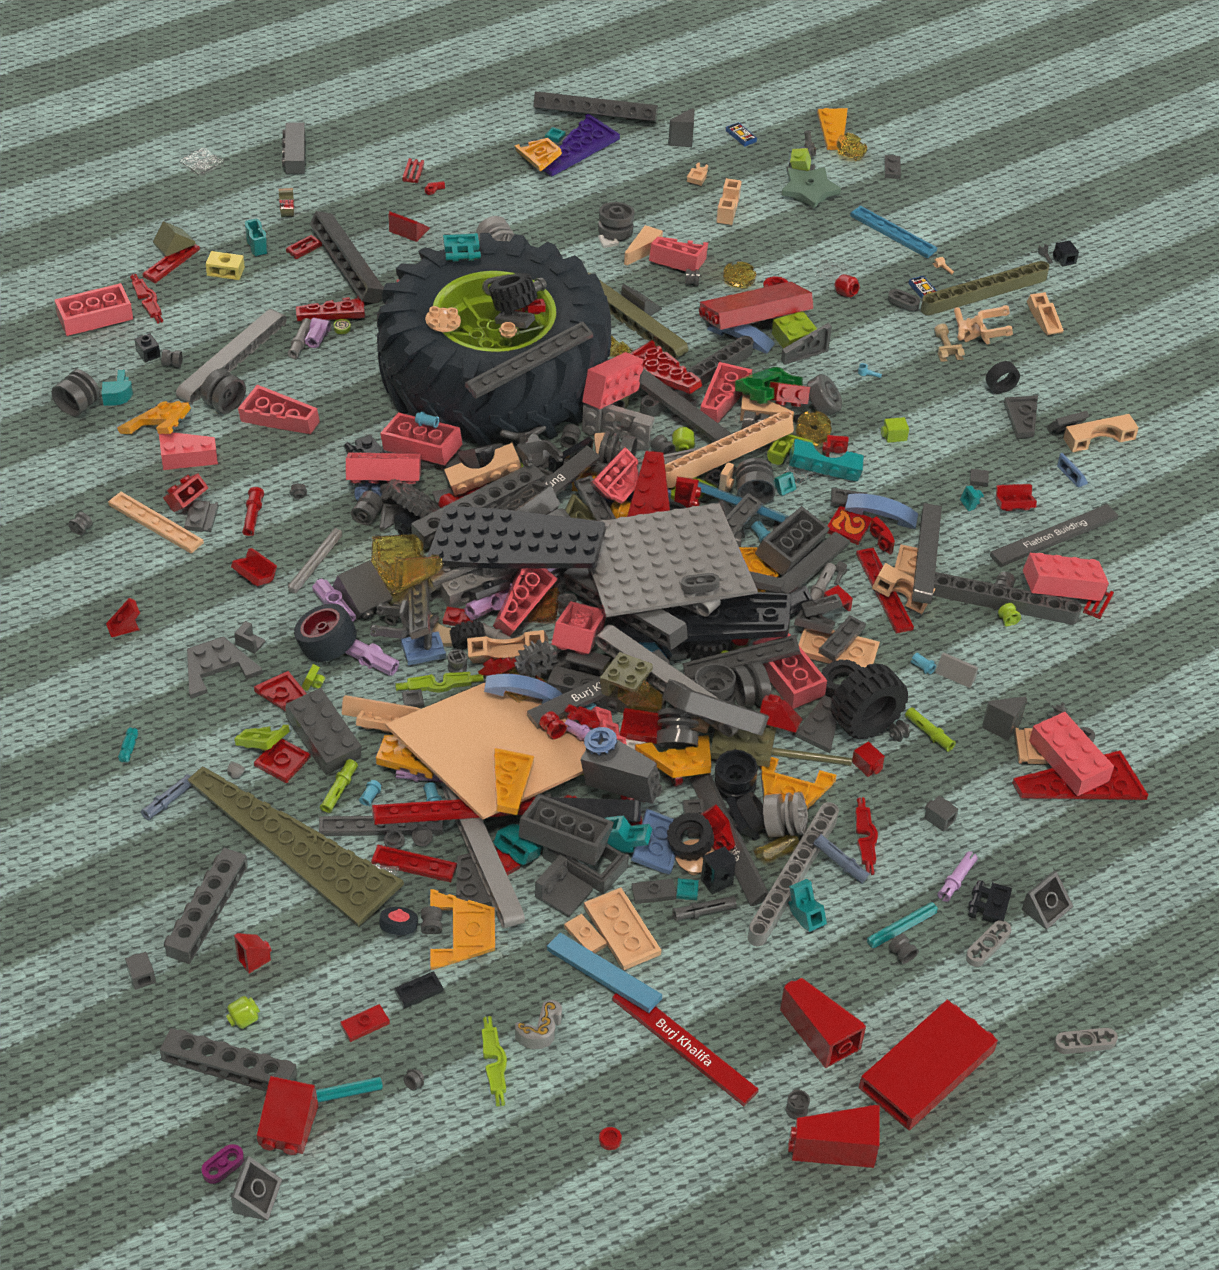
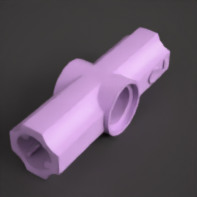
[312,578,356,621]
[464,583,512,620]
[345,639,399,676]

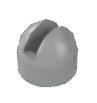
[227,761,245,779]

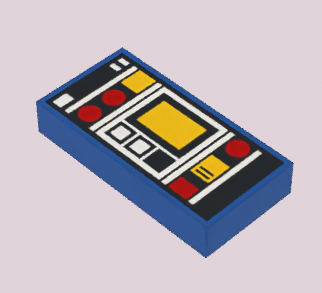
[726,122,757,147]
[909,276,937,299]

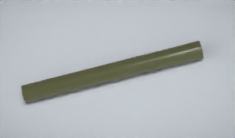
[772,748,852,766]

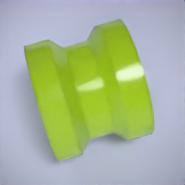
[998,603,1021,627]

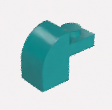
[102,369,133,406]
[605,815,653,853]
[788,879,827,932]

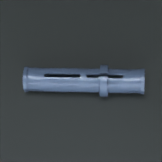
[141,774,191,820]
[813,834,870,884]

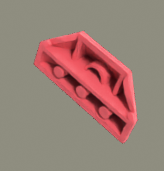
[590,447,638,504]

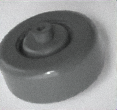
[807,374,842,416]

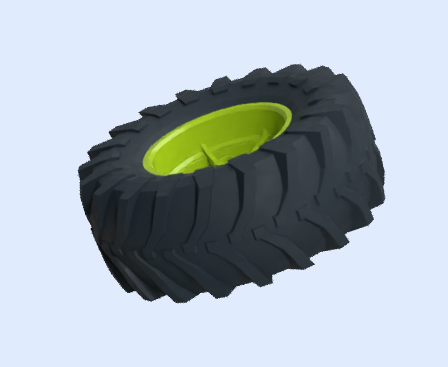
[377,233,611,446]

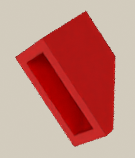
[234,933,272,973]

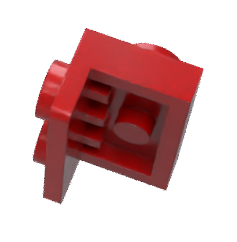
[995,484,1037,511]
[231,548,277,586]
[620,708,662,744]

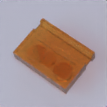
[528,588,560,623]

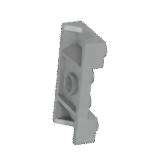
[582,403,655,451]

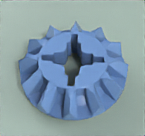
[354,481,382,501]
[584,727,617,755]

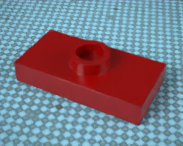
[340,1004,390,1042]

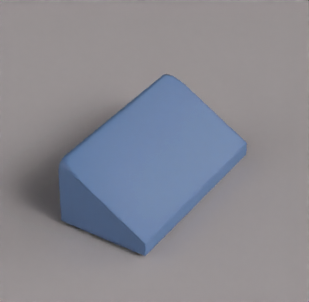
[1057,453,1088,487]

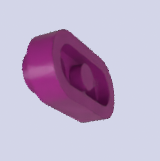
[201,1144,244,1184]

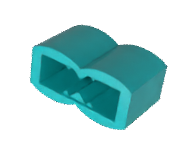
[245,218,267,256]
[493,824,543,865]

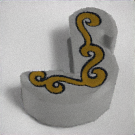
[515,1000,562,1049]

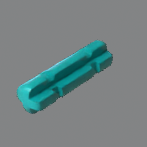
[118,727,138,763]

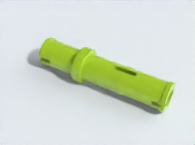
[905,707,956,752]
[320,759,358,813]

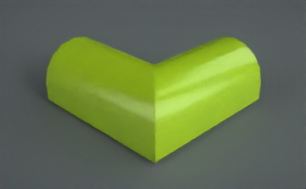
[767,434,813,465]

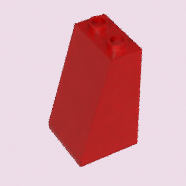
[780,978,866,1069]
[788,1105,880,1168]

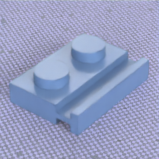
[401,631,446,665]

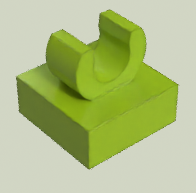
[301,664,325,691]

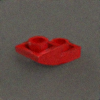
[870,516,895,555]
[478,657,517,675]

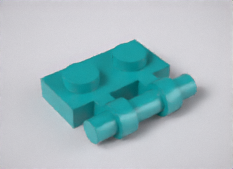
[443,233,481,262]

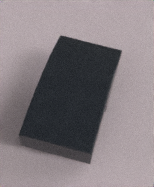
[704,463,736,489]

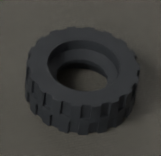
[822,659,861,699]
[667,813,714,861]

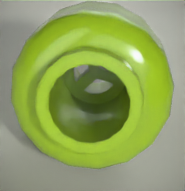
[672,427,695,452]
[226,996,260,1029]

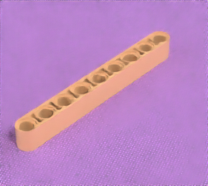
[665,411,794,488]

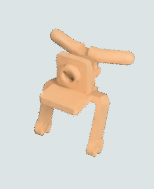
[954,305,1013,345]

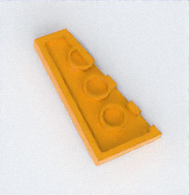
[817,108,848,150]
[494,748,534,815]

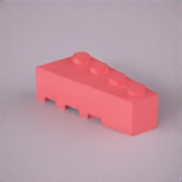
[700,362,752,423]

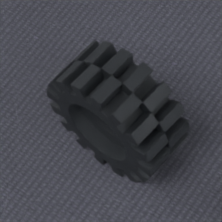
[449,621,486,650]

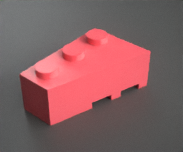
[649,237,708,272]
[159,432,218,470]

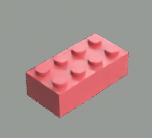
[55,283,133,336]
[582,352,643,409]
[380,412,463,465]
[346,453,421,484]
[1023,553,1109,601]
[551,601,606,655]
[753,633,827,709]
[1029,712,1114,796]

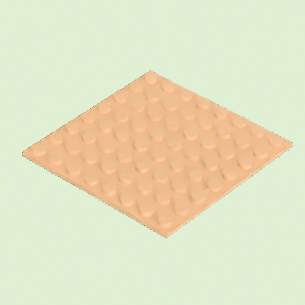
[386,671,586,820]

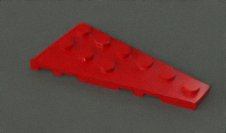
[630,340,702,394]
[627,451,670,517]
[1012,750,1148,800]

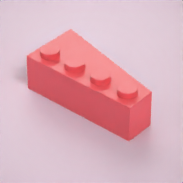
[238,385,320,434]
[493,568,558,636]

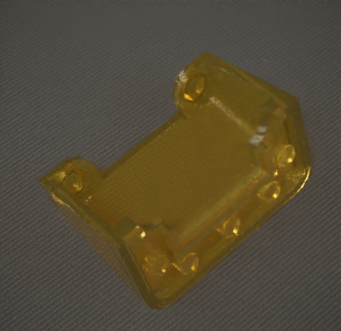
[371,534,442,594]

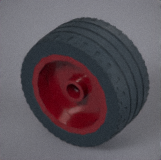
[294,603,357,662]

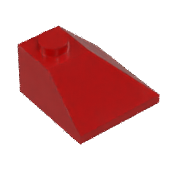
[760,694,803,733]

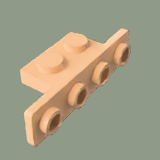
[342,695,420,733]

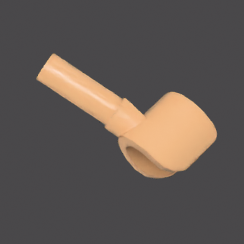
[933,257,954,275]

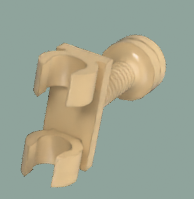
[934,324,965,362]

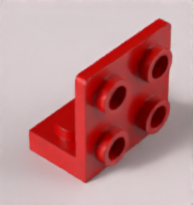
[674,476,701,508]

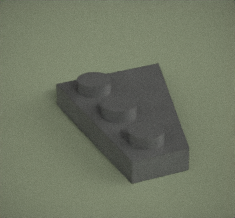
[781,322,832,365]

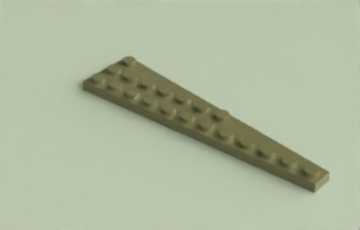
[187,766,404,927]

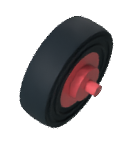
[379,907,418,935]

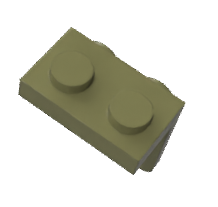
[600,652,653,696]

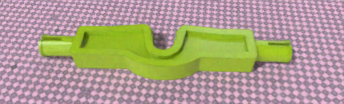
[395,671,484,693]
[482,1016,507,1106]

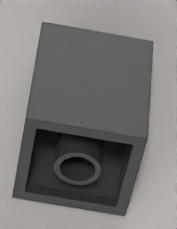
[332,560,393,620]

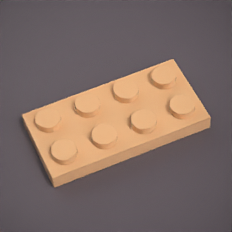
[798,627,880,667]
[584,887,661,971]

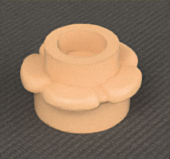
[499,322,517,338]

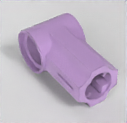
[305,318,331,348]

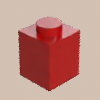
[852,741,885,777]

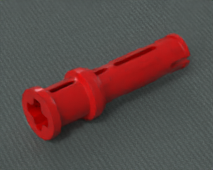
[242,487,265,536]

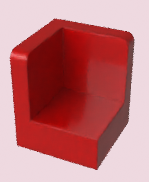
[823,585,853,611]

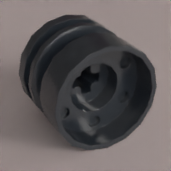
[714,749,758,802]

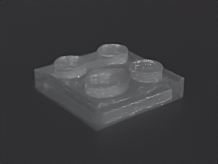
[179,147,224,178]

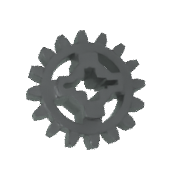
[514,639,557,678]

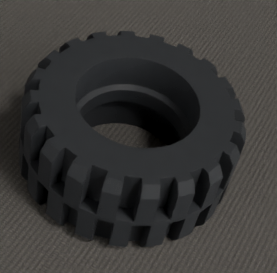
[831,663,908,739]

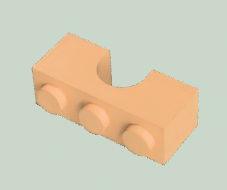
[716,178,742,225]
[872,563,935,614]

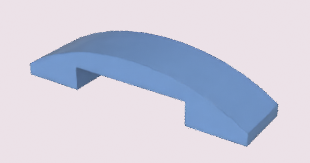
[707,324,775,354]
[845,494,918,529]
[484,674,562,704]

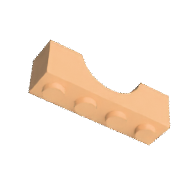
[1063,414,1139,452]
[444,443,522,496]
[467,630,549,663]

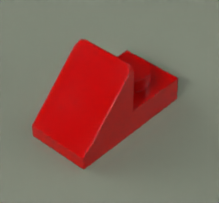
[106,598,140,638]

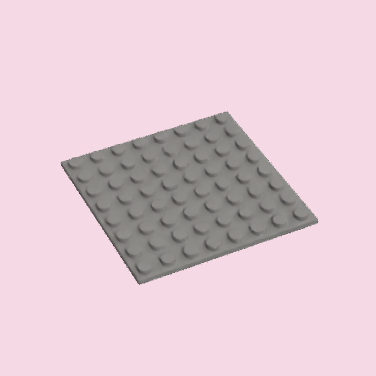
[589,503,758,617]

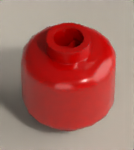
[834,274,860,298]

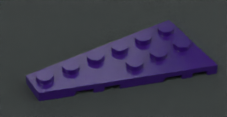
[543,114,620,177]

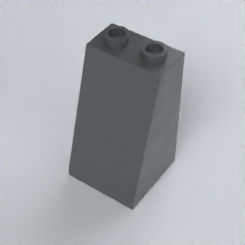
[580,737,662,804]

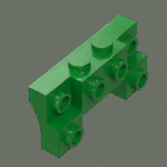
[735,367,803,404]

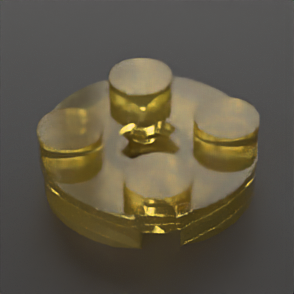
[836,133,867,161]
[723,262,756,289]
[796,411,832,446]

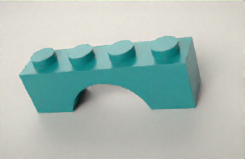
[789,439,864,481]

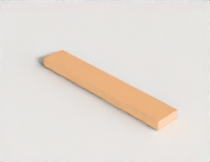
[108,492,204,553]

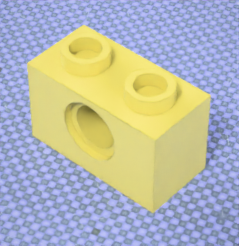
[206,251,245,280]

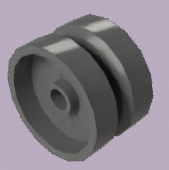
[598,202,635,240]
[201,368,246,414]
[732,662,771,708]

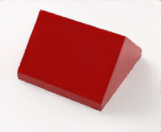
[388,211,430,242]

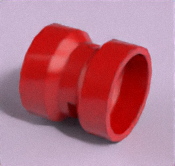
[539,711,567,739]

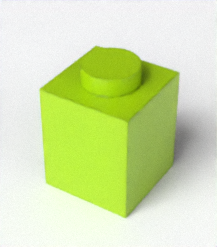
[790,148,811,171]
[881,417,909,443]

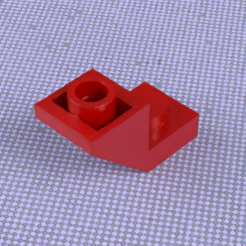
[701,804,735,851]

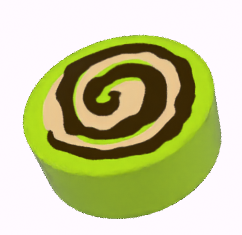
[334,319,351,334]

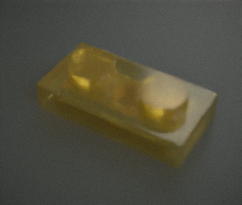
[753,835,799,861]

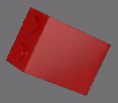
[257,1076,319,1155]

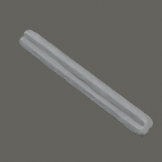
[288,528,342,594]

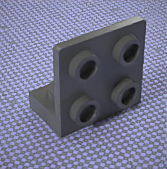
[535,855,593,917]

